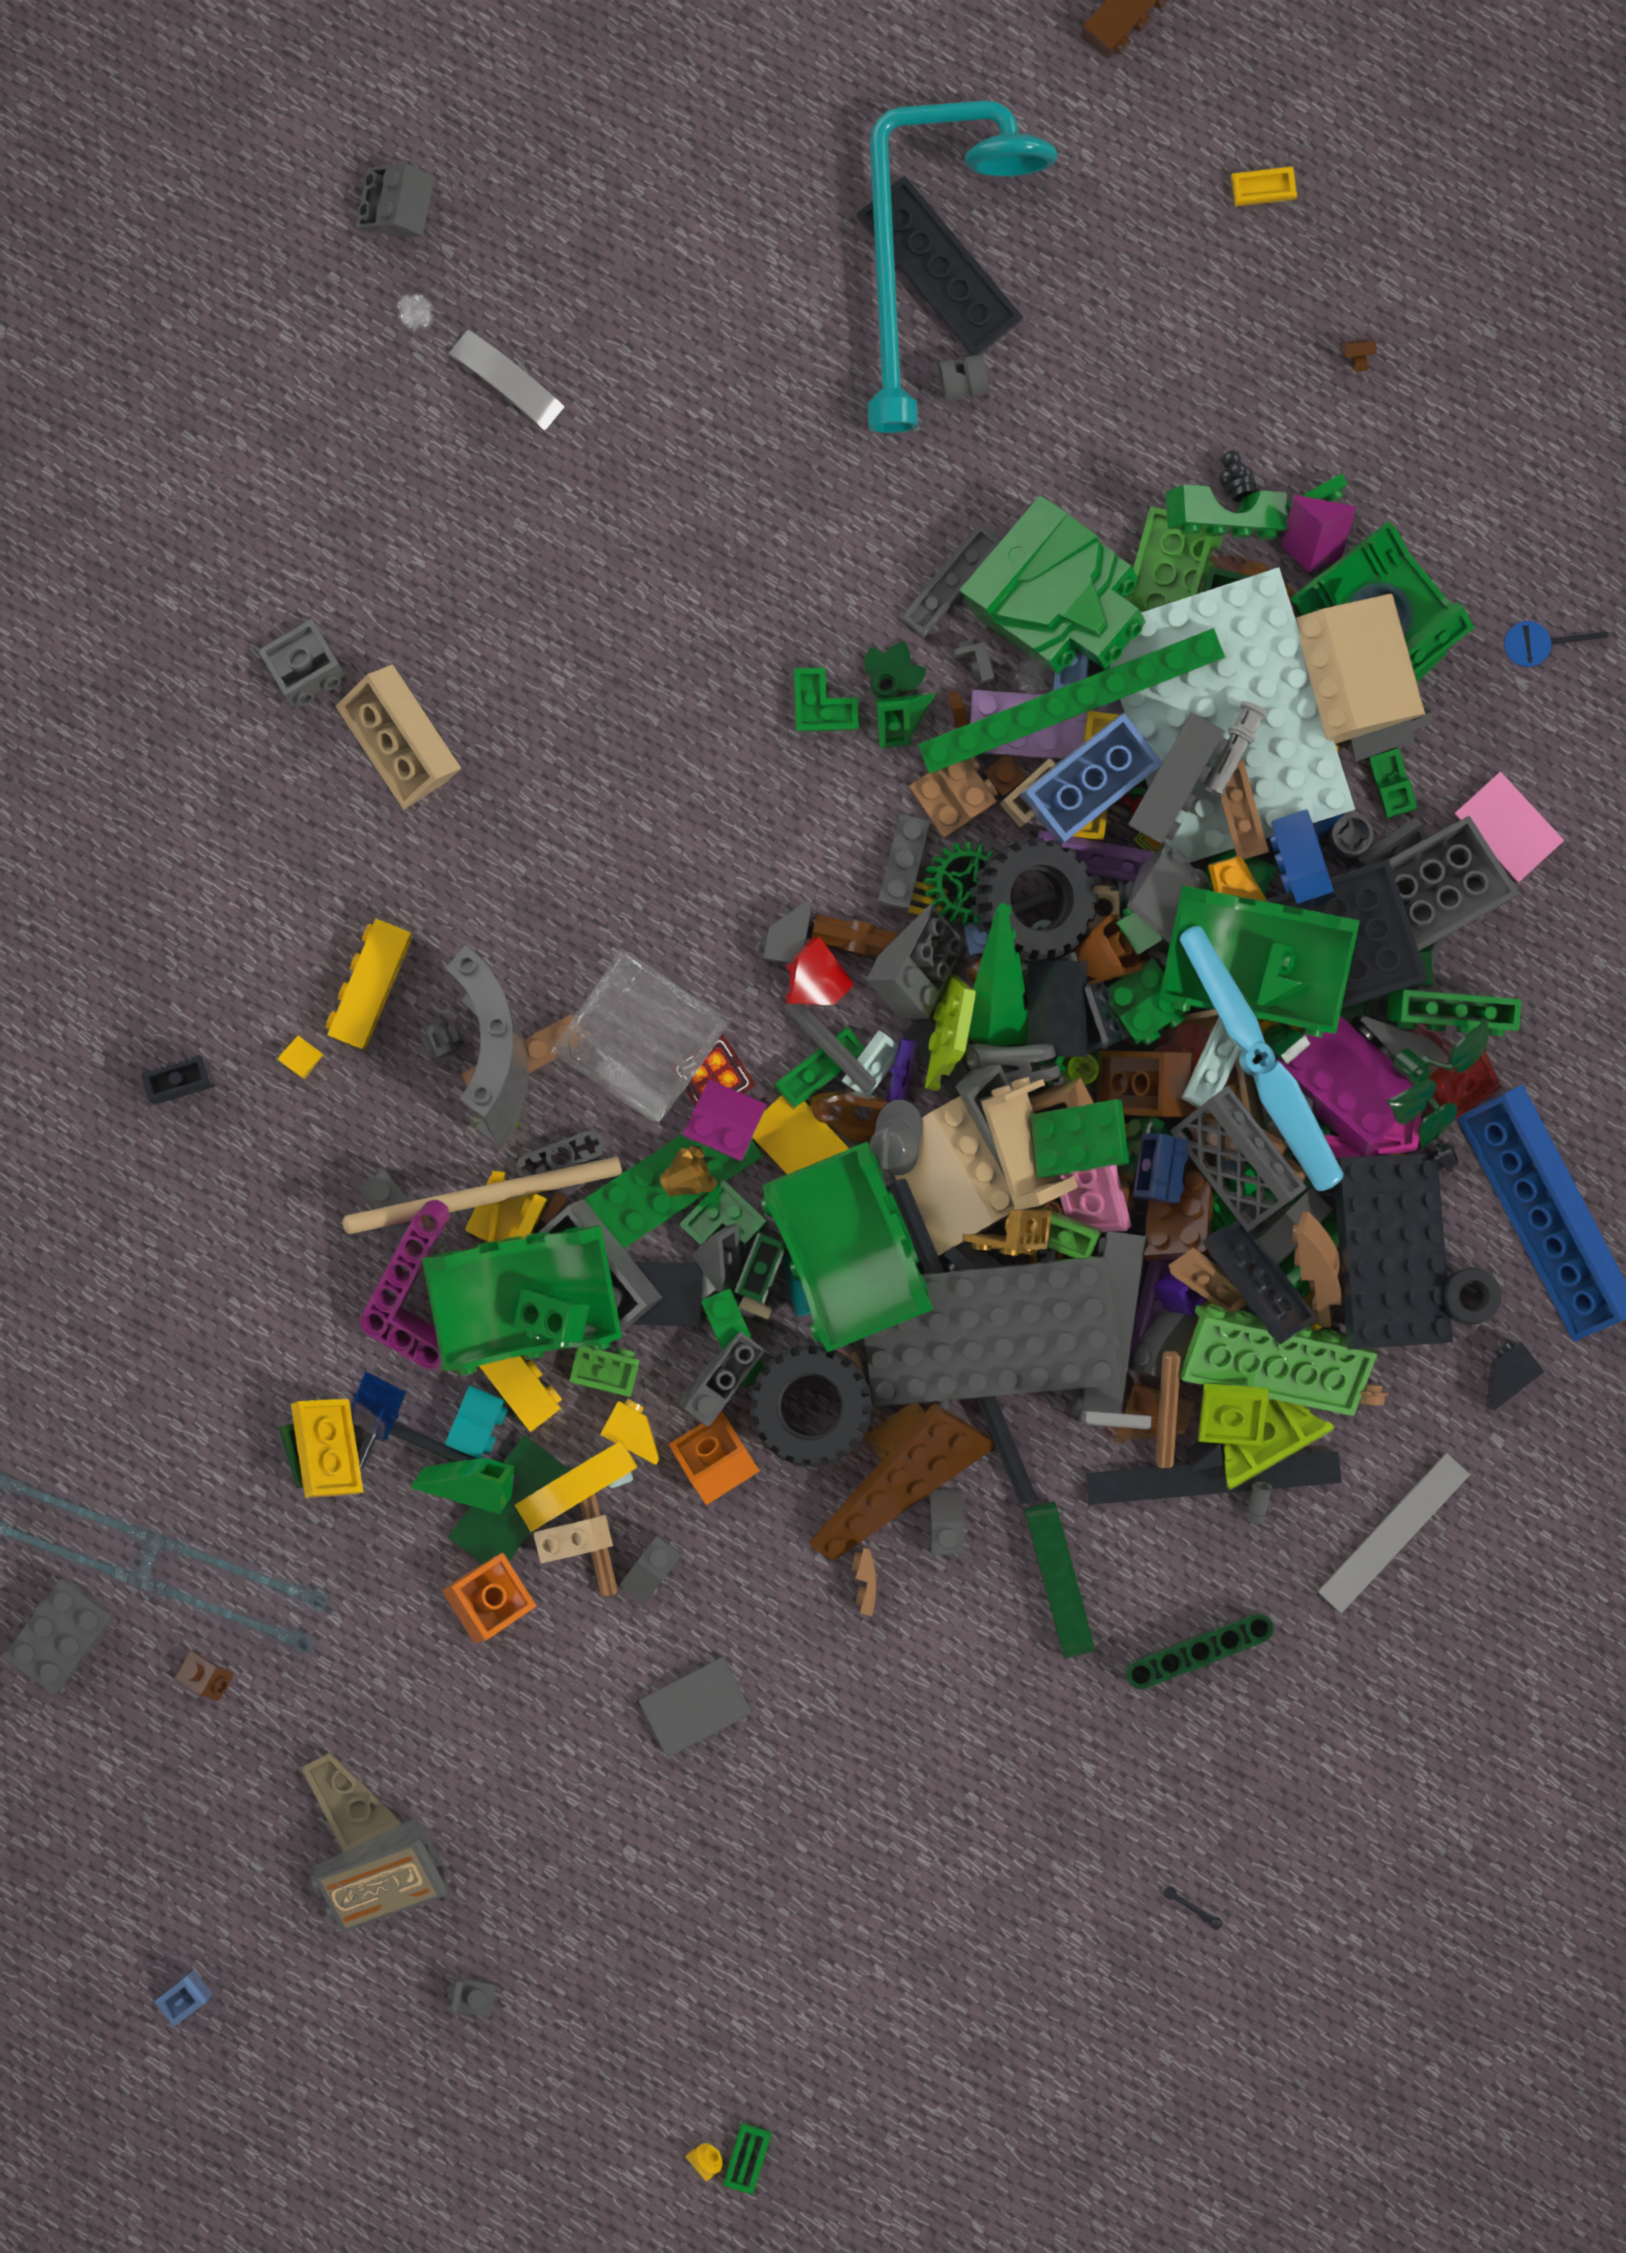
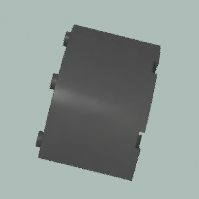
[445,945,529,1149]

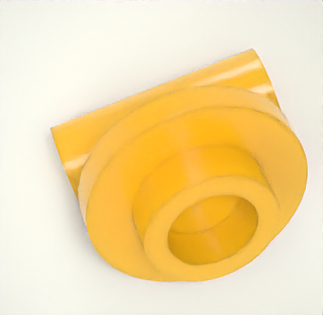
[685,2143,722,2182]

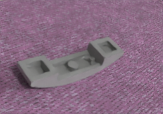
[448,330,564,431]

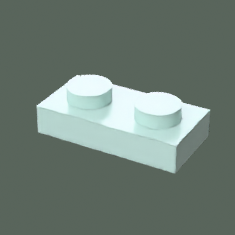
[842,1031,899,1095]

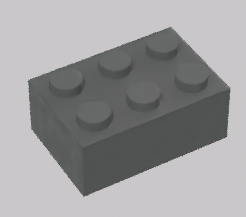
[3,1577,117,1695]

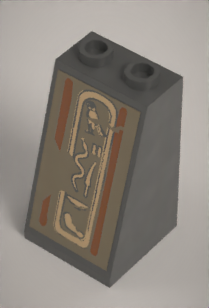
[311,1816,449,1932]

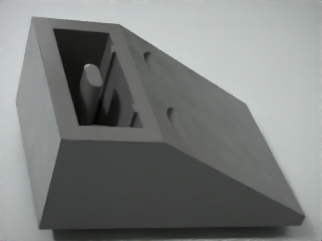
[866,905,966,1019]

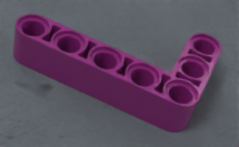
[360,1200,450,1369]

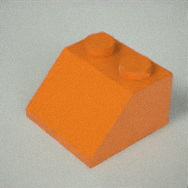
[669,1410,760,1505]
[441,1552,536,1644]

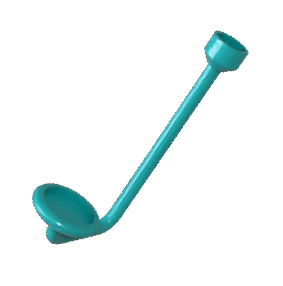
[867,100,1058,433]

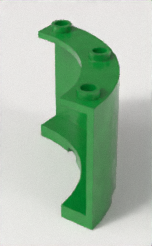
[1159,885,1360,1037]
[761,1142,934,1352]
[422,1225,622,1375]

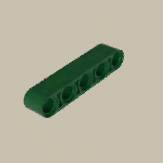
[1024,1500,1095,1660]
[1124,1612,1274,1689]

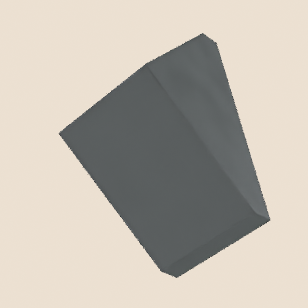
[691,1223,742,1292]

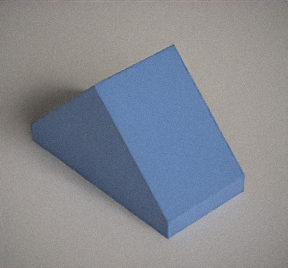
[154,1970,213,2026]

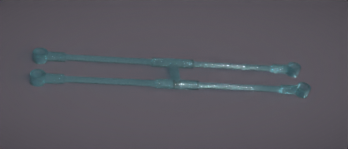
[0,1471,330,1653]

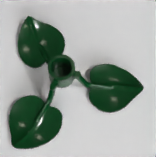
[1386,1019,1489,1147]

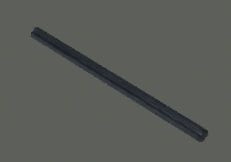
[889,1178,1036,1504]

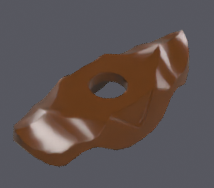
[810,1091,890,1142]

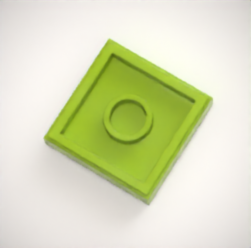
[1198,1383,1268,1446]

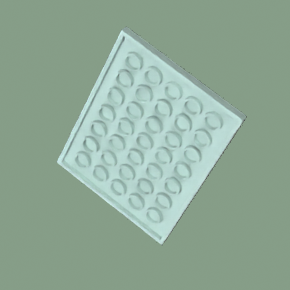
[1110,567,1355,863]

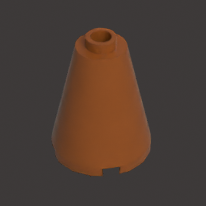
[1067,914,1145,984]

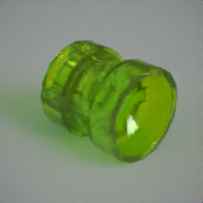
[1066,1054,1099,1086]

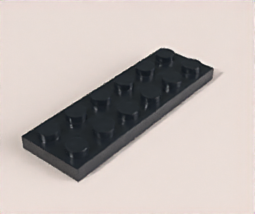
[856,175,1023,356]

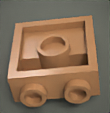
[909,757,998,839]

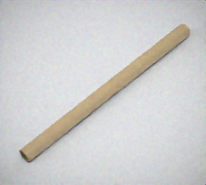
[343,1157,622,1234]

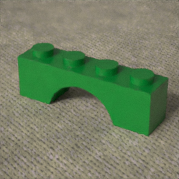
[1166,484,1289,540]

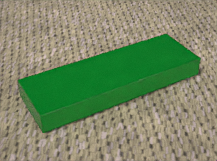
[774,1027,865,1110]

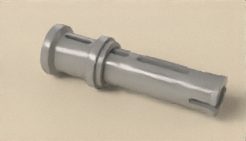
[1204,701,1268,797]

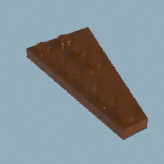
[809,1403,996,1561]

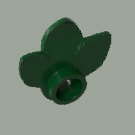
[864,642,926,699]

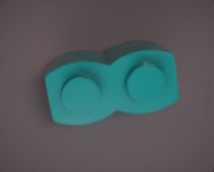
[445,1385,509,1458]

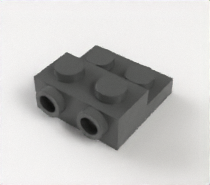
[258,619,346,707]

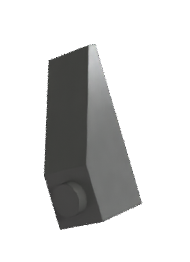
[1129,1308,1198,1383]

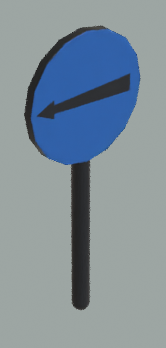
[1504,621,1610,667]

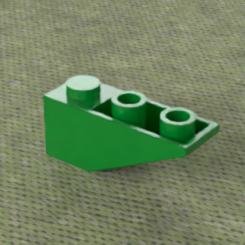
[411,1458,514,1514]

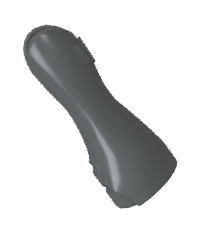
[966,1044,1060,1084]

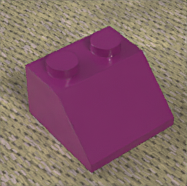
[683,1079,767,1163]

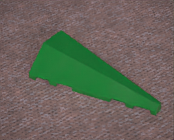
[968,902,1028,1046]

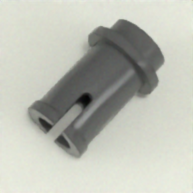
[1244,1481,1272,1524]

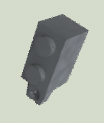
[1345,701,1433,761]

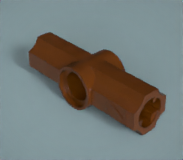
[811,914,901,957]

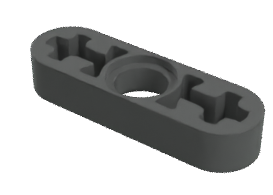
[516,1131,605,1177]

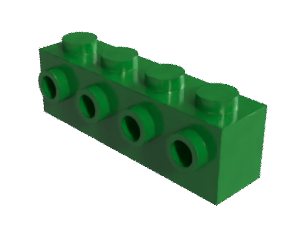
[1387,990,1522,1036]

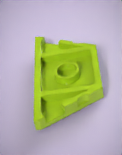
[925,974,976,1092]
[1223,1398,1334,1491]

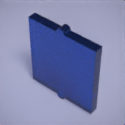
[350,1371,407,1440]

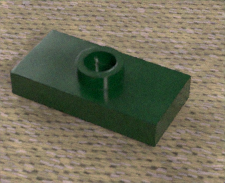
[1262,1022,1311,1064]

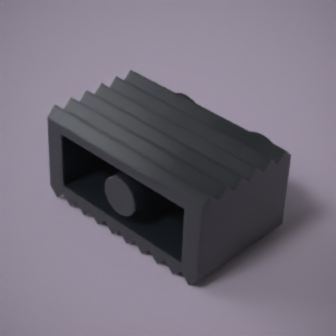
[141,1055,215,1105]

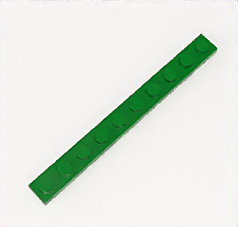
[918,628,1225,774]

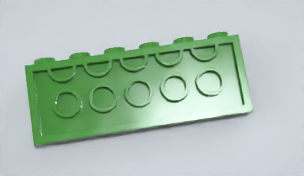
[1106,506,1223,670]
[1180,1304,1377,1416]

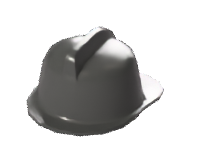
[870,1100,922,1175]

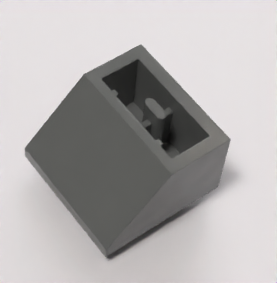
[355,163,435,238]

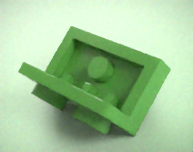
[569,1346,640,1397]

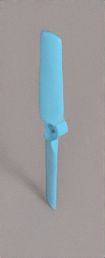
[1180,926,1343,1191]

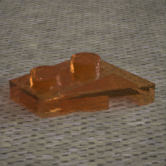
[1115,1382,1195,1443]

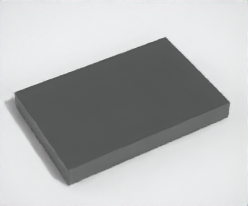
[638,1656,752,1758]

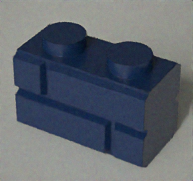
[1133,1133,1188,1203]

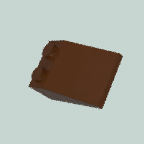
[1096,1050,1192,1117]

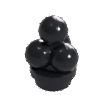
[1219,450,1256,502]

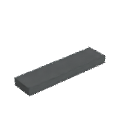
[900,523,1001,639]

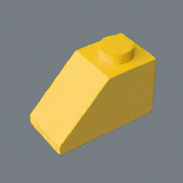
[600,1398,660,1465]

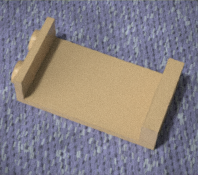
[981,1077,1078,1210]

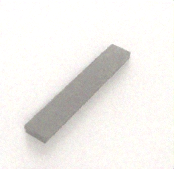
[1317,1453,1470,1614]

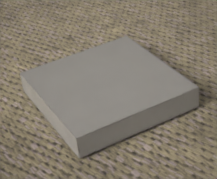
[1081,1411,1152,1429]

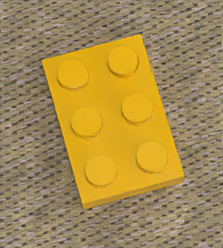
[291,1399,364,1498]

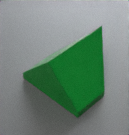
[875,693,936,748]

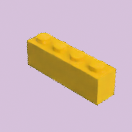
[325,919,413,1051]
[479,1356,562,1432]

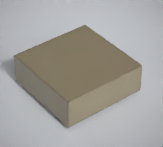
[739,1297,772,1320]

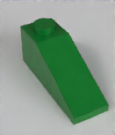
[701,1289,764,1389]

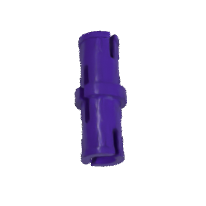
[886,1038,919,1102]

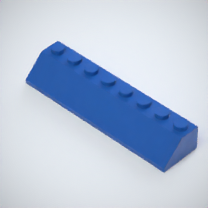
[1457,1084,1626,1342]

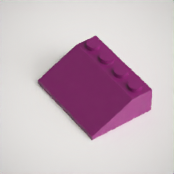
[1276,1016,1415,1156]

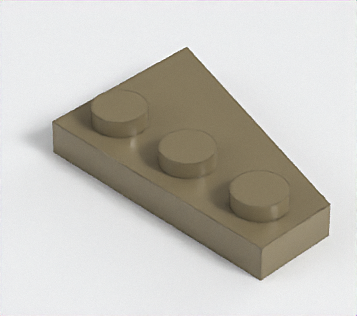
[301,1752,402,1852]

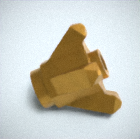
[660,1145,717,1197]

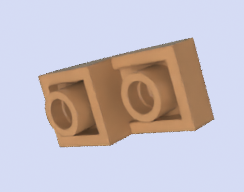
[851,1547,876,1616]

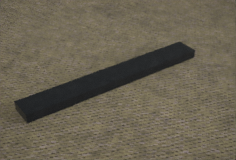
[1086,1451,1342,1505]

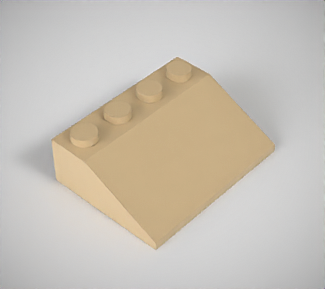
[1295,594,1426,744]
[894,1096,1016,1256]

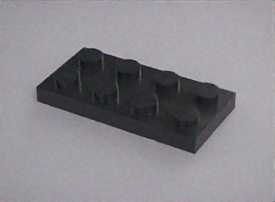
[1202,1220,1319,1344]

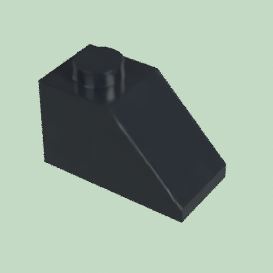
[1486,1340,1545,1410]

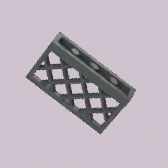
[1170,1086,1306,1232]

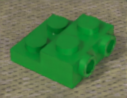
[1107,958,1187,1047]

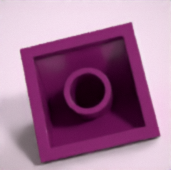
[1281,495,1356,572]

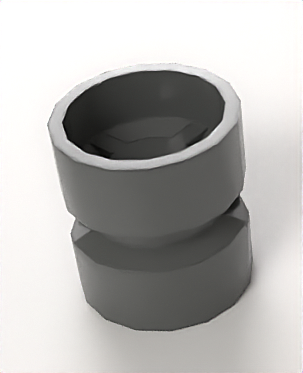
[938,354,989,402]
[1327,814,1373,861]

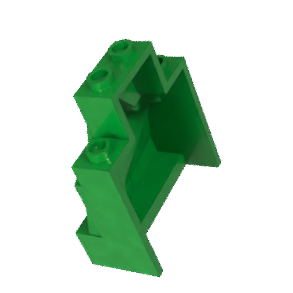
[959,495,1146,675]

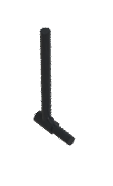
[357,1404,521,1488]

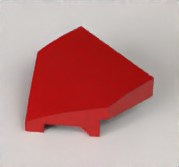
[786,937,854,1006]

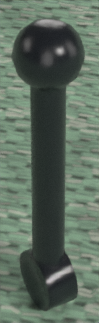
[1164,1887,1222,1929]

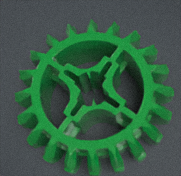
[924,841,995,927]

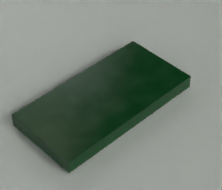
[448,1435,571,1564]

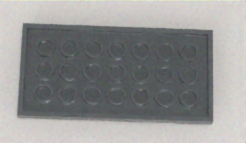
[864,1256,1123,1407]

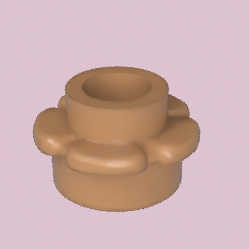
[1359,1384,1388,1405]

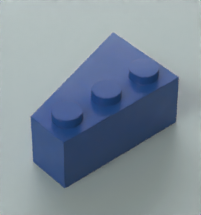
[1269,809,1334,904]

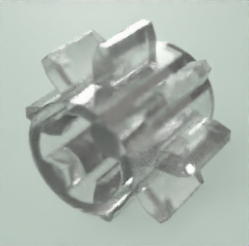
[396,293,435,332]

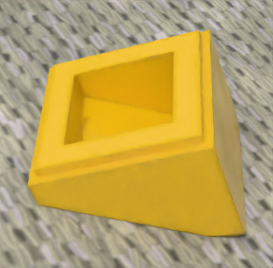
[278,1036,324,1079]

